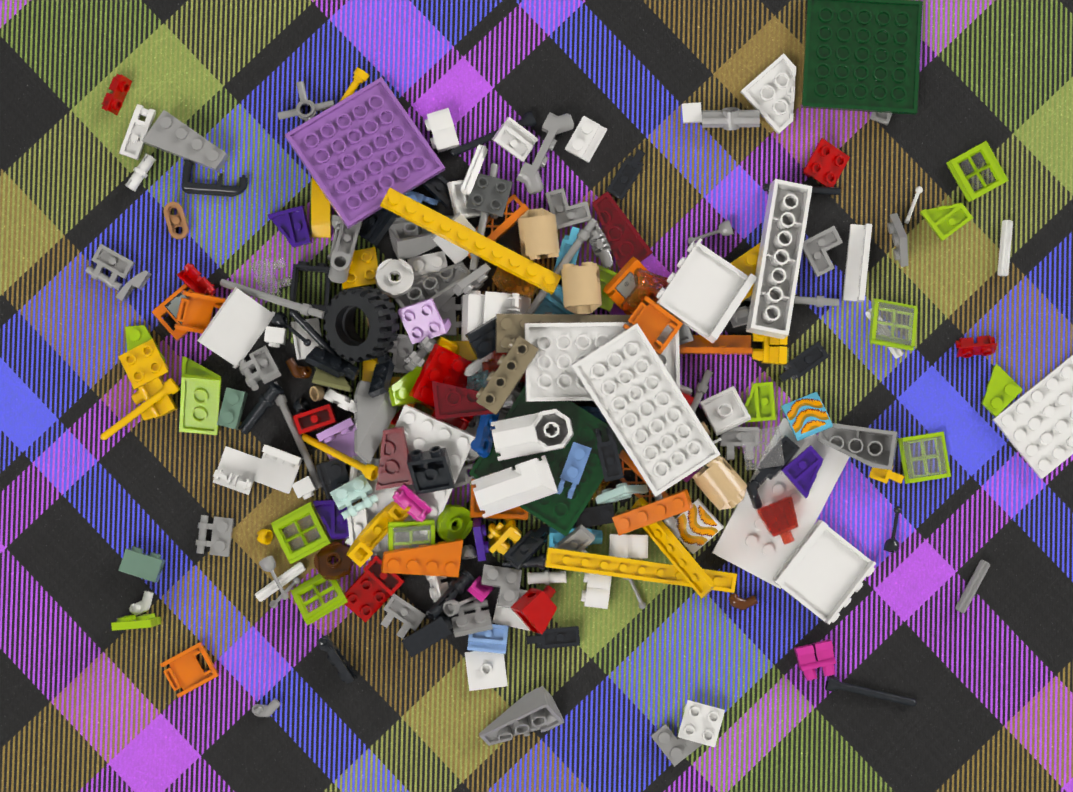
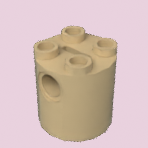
[517,208,560,260]
[561,262,602,315]
[692,455,747,510]

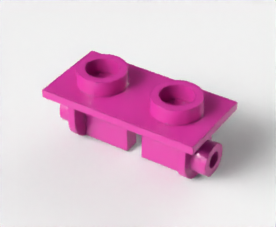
[392,484,433,522]

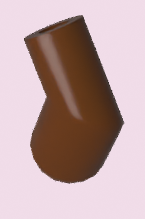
[285,357,312,379]
[729,593,758,610]

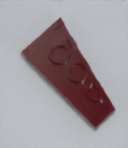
[592,191,653,270]

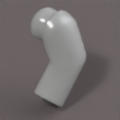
[252,698,281,717]

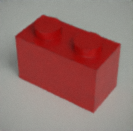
[293,404,338,435]
[363,555,405,596]

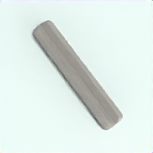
[955,560,990,613]

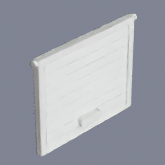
[197,287,275,369]

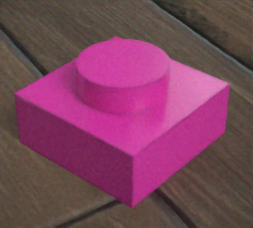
[467,576,494,603]

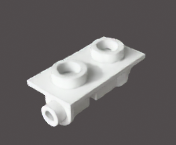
[425,575,449,602]

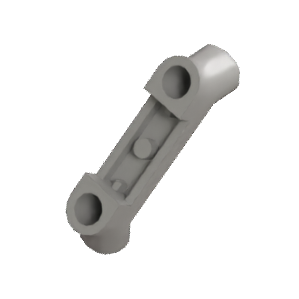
[517,112,574,195]
[328,220,363,283]

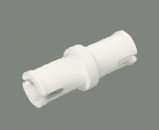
[125,153,156,192]
[528,570,567,585]

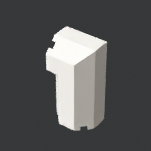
[491,409,574,461]
[471,455,558,518]

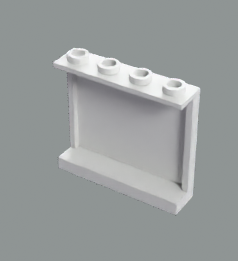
[656,238,758,343]
[772,519,876,625]

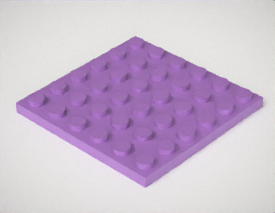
[285,77,445,229]

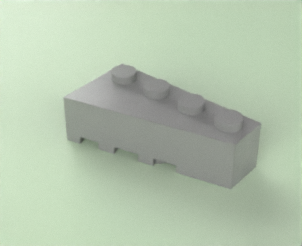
[142,110,229,172]

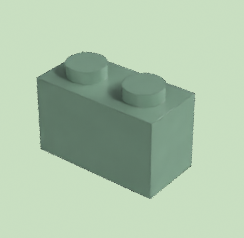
[217,387,248,430]
[118,546,165,583]

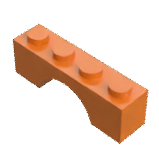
[612,489,694,535]

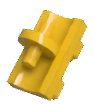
[487,519,522,555]

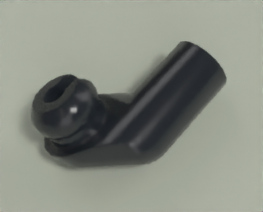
[747,479,762,509]

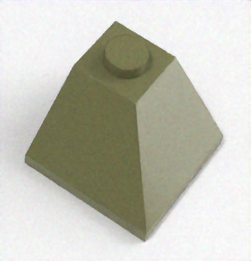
[312,368,354,393]

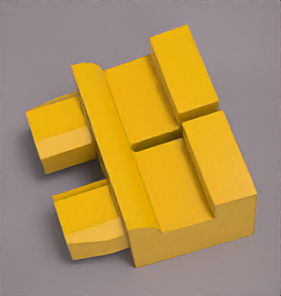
[752,333,788,365]
[131,377,178,421]

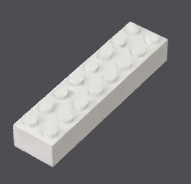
[746,179,813,339]

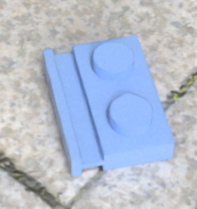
[467,624,509,654]

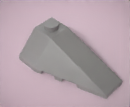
[388,216,454,259]
[393,262,471,309]
[354,380,398,463]
[817,423,898,470]
[479,686,565,746]

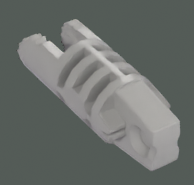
[585,224,613,268]

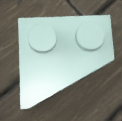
[595,483,649,504]

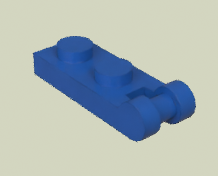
[471,411,500,458]

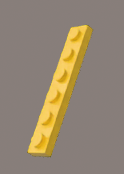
[631,497,715,599]

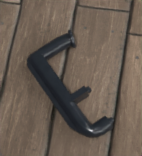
[182,159,248,197]

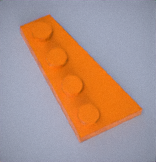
[381,538,463,577]

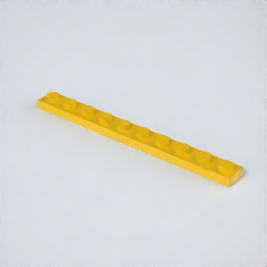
[380,187,562,294]
[545,547,737,593]

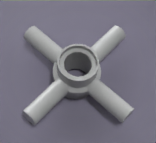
[277,81,334,122]

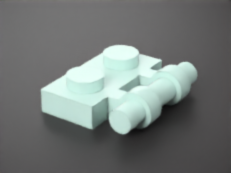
[330,474,379,519]

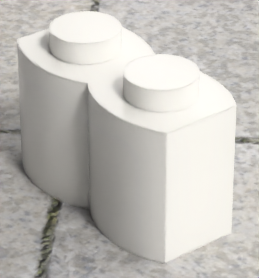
[424,108,460,153]
[609,534,648,560]
[581,572,612,609]

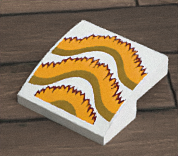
[675,498,724,554]

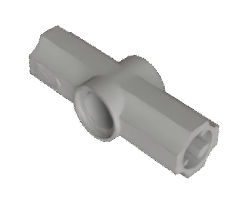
[702,107,760,130]

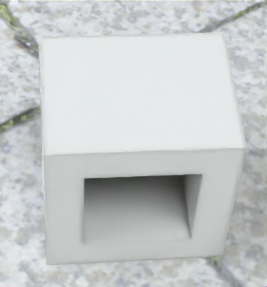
[264,326,287,348]
[291,476,317,500]

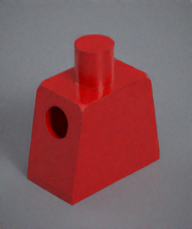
[511,585,557,634]

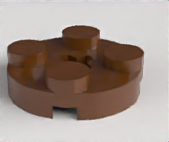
[314,542,353,580]

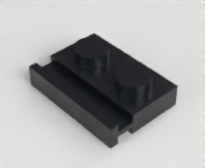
[359,208,398,246]
[465,316,496,359]
[316,458,349,500]

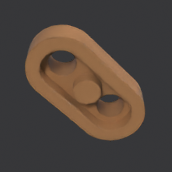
[164,202,189,240]

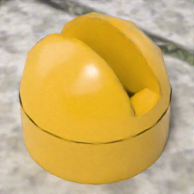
[257,529,273,545]

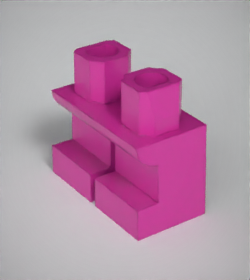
[794,639,836,681]

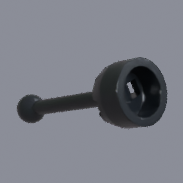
[271,311,311,347]
[883,506,901,553]

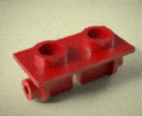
[101,74,132,116]
[177,263,216,296]
[955,335,997,358]

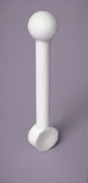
[904,186,923,224]

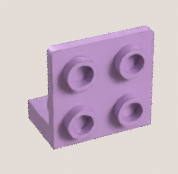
[397,298,452,344]
[316,418,358,465]

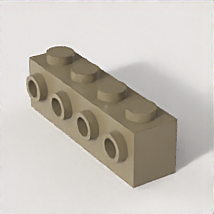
[476,336,540,415]

